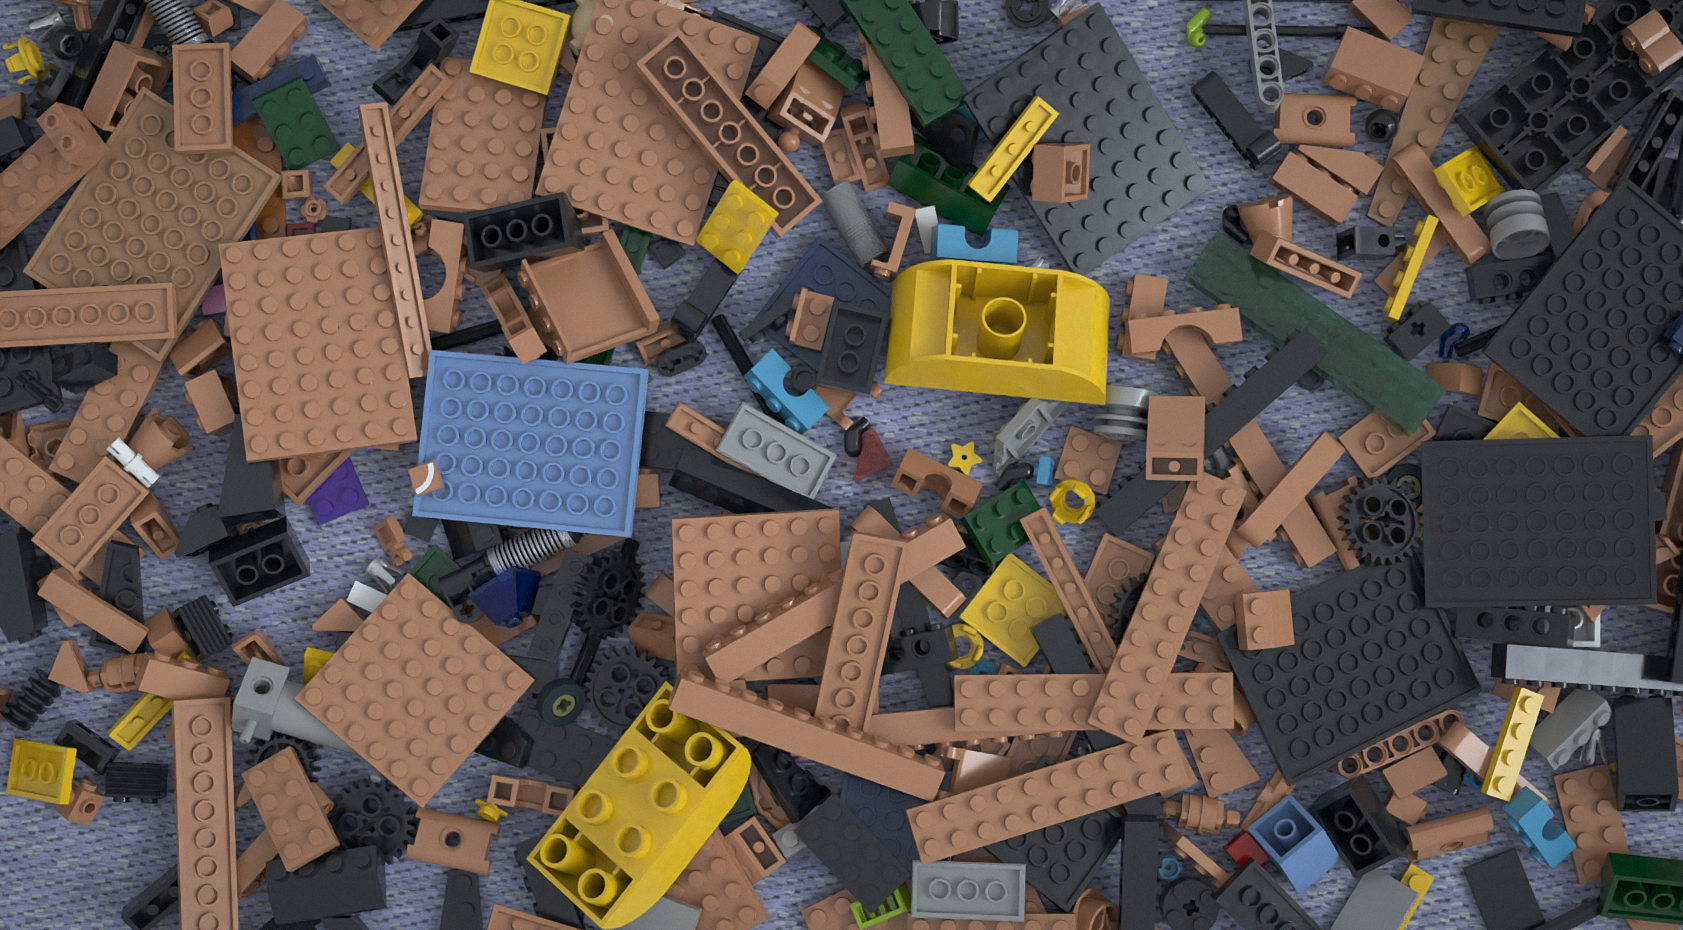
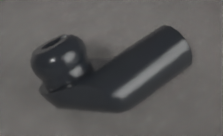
[1222,204,1250,245]
[844,417,871,458]

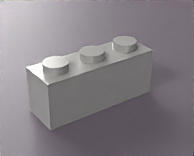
[1528,688,1613,771]

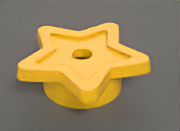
[947,441,983,476]
[474,799,508,823]

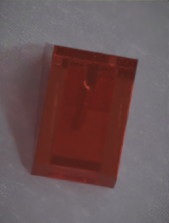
[853,427,893,482]

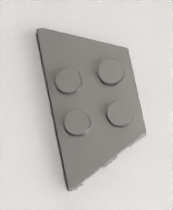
[992,398,1071,478]

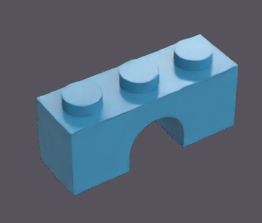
[930,224,1018,265]
[743,348,830,435]
[1501,785,1577,869]

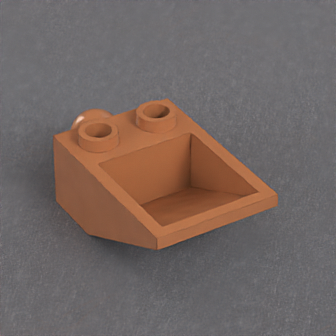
[767,58,845,153]

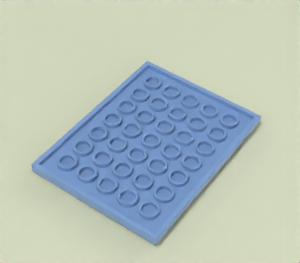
[412,350,649,538]

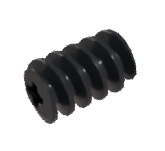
[0,668,61,731]

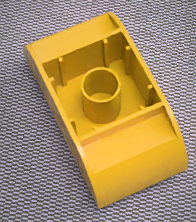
[884,260,1110,405]
[526,681,751,929]

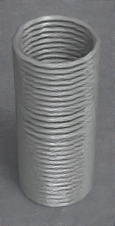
[820,180,890,268]

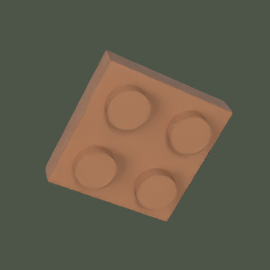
[1053,426,1123,495]

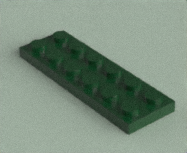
[840,0,968,128]

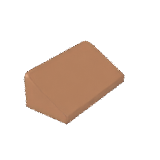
[634,320,687,366]

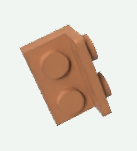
[785,287,834,352]

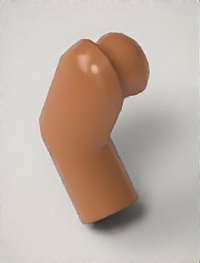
[412,222,431,256]

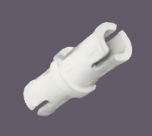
[106,437,160,488]

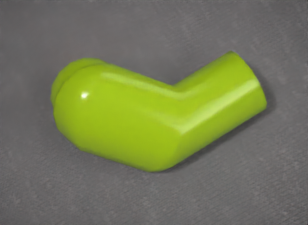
[1186,7,1212,47]

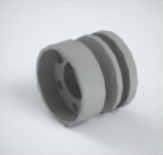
[1483,189,1551,261]
[1093,385,1156,442]

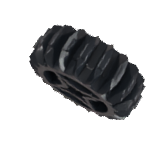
[246,731,322,783]

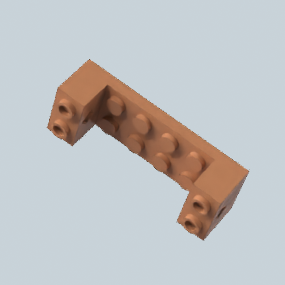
[0,102,110,250]

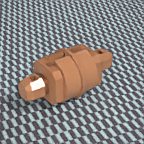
[87,653,145,693]
[1161,794,1240,834]

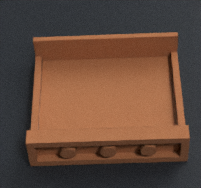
[518,229,660,365]

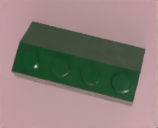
[887,134,1011,237]
[1599,852,1683,925]

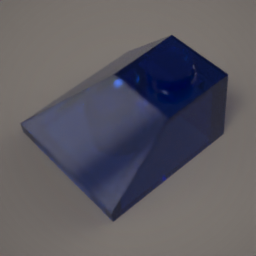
[469,566,541,628]

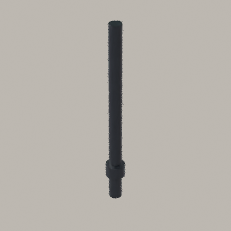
[1205,24,1370,40]

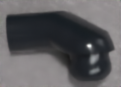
[995,462,1034,491]

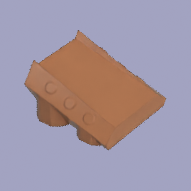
[28,419,74,483]

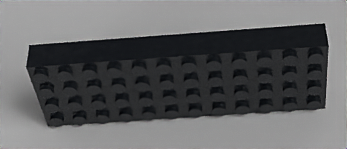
[1454,0,1683,194]

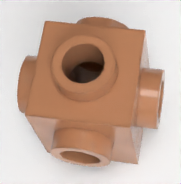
[54,779,105,826]

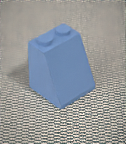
[1247,794,1342,894]

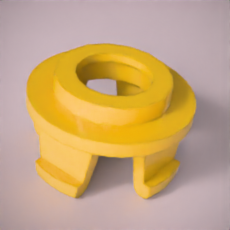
[3,36,45,85]
[1049,479,1096,525]
[946,624,984,669]

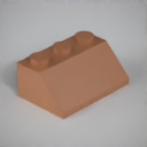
[1322,26,1425,113]

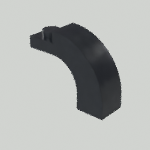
[372,16,459,106]

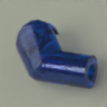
[1438,322,1470,359]

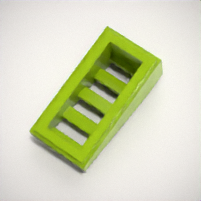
[849,883,911,930]

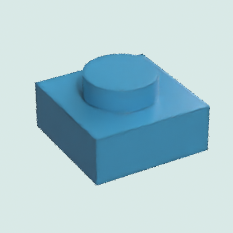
[1033,456,1056,487]

